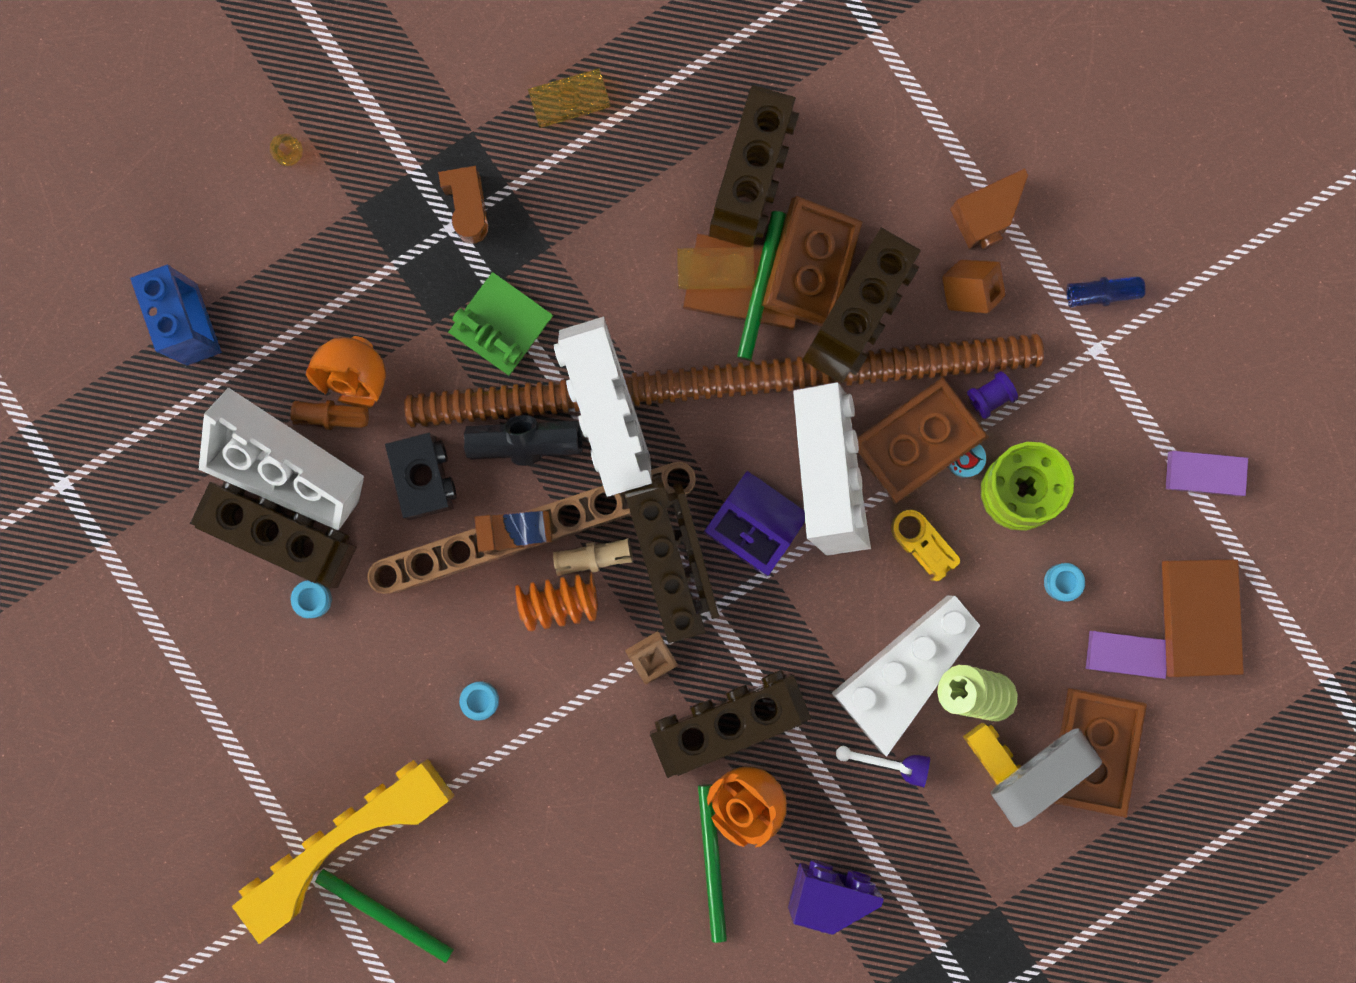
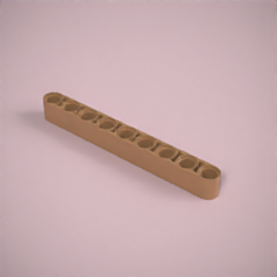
[367,462,696,594]

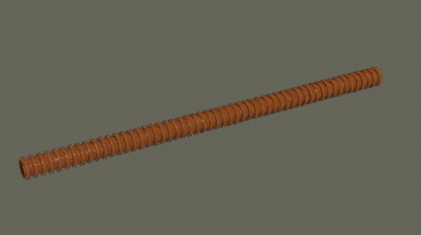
[404,333,1044,428]

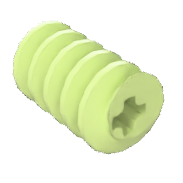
[937,665,1018,722]

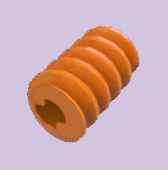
[515,572,598,632]

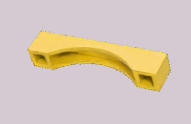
[232,759,455,944]

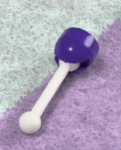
[836,746,930,788]

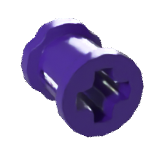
[967,371,1018,419]

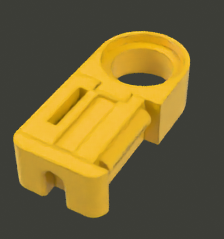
[891,510,960,581]

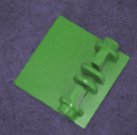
[448,272,553,376]

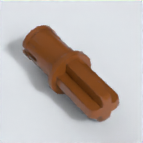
[290,400,369,430]

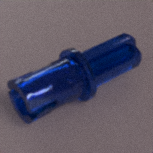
[1066,276,1146,308]

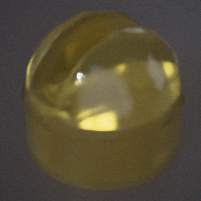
[269,134,303,166]

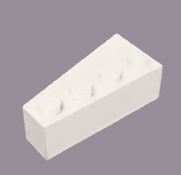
[554,317,652,497]
[793,382,871,556]
[199,388,364,530]
[832,595,980,757]

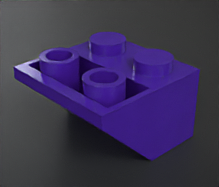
[704,471,805,577]
[788,860,884,935]

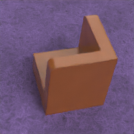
[942,260,1006,313]

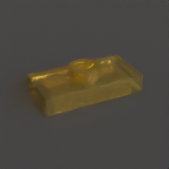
[528,68,610,128]

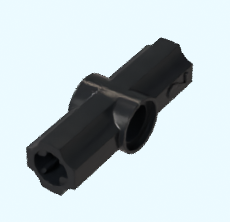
[464,415,583,466]

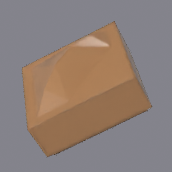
[625,631,678,685]

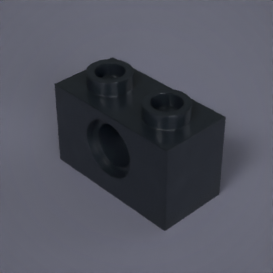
[385,432,457,520]

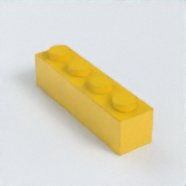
[963,723,1021,785]

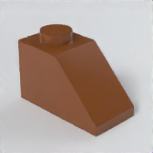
[950,168,1028,249]

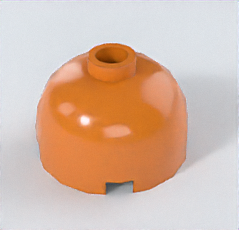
[306,336,386,408]
[707,766,787,848]

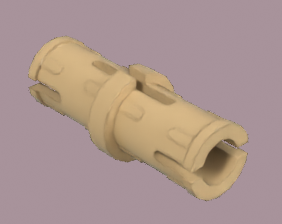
[553,538,633,576]

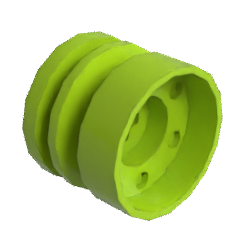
[981,442,1074,531]

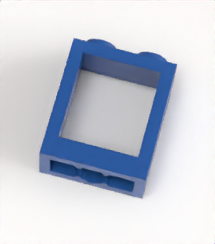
[130,264,222,366]

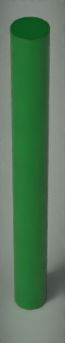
[737,211,786,361]
[698,784,727,943]
[315,869,454,963]

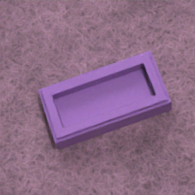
[1166,451,1248,496]
[1086,631,1167,679]

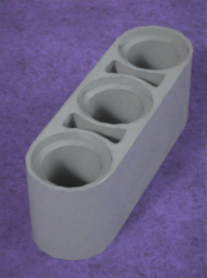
[990,728,1102,827]

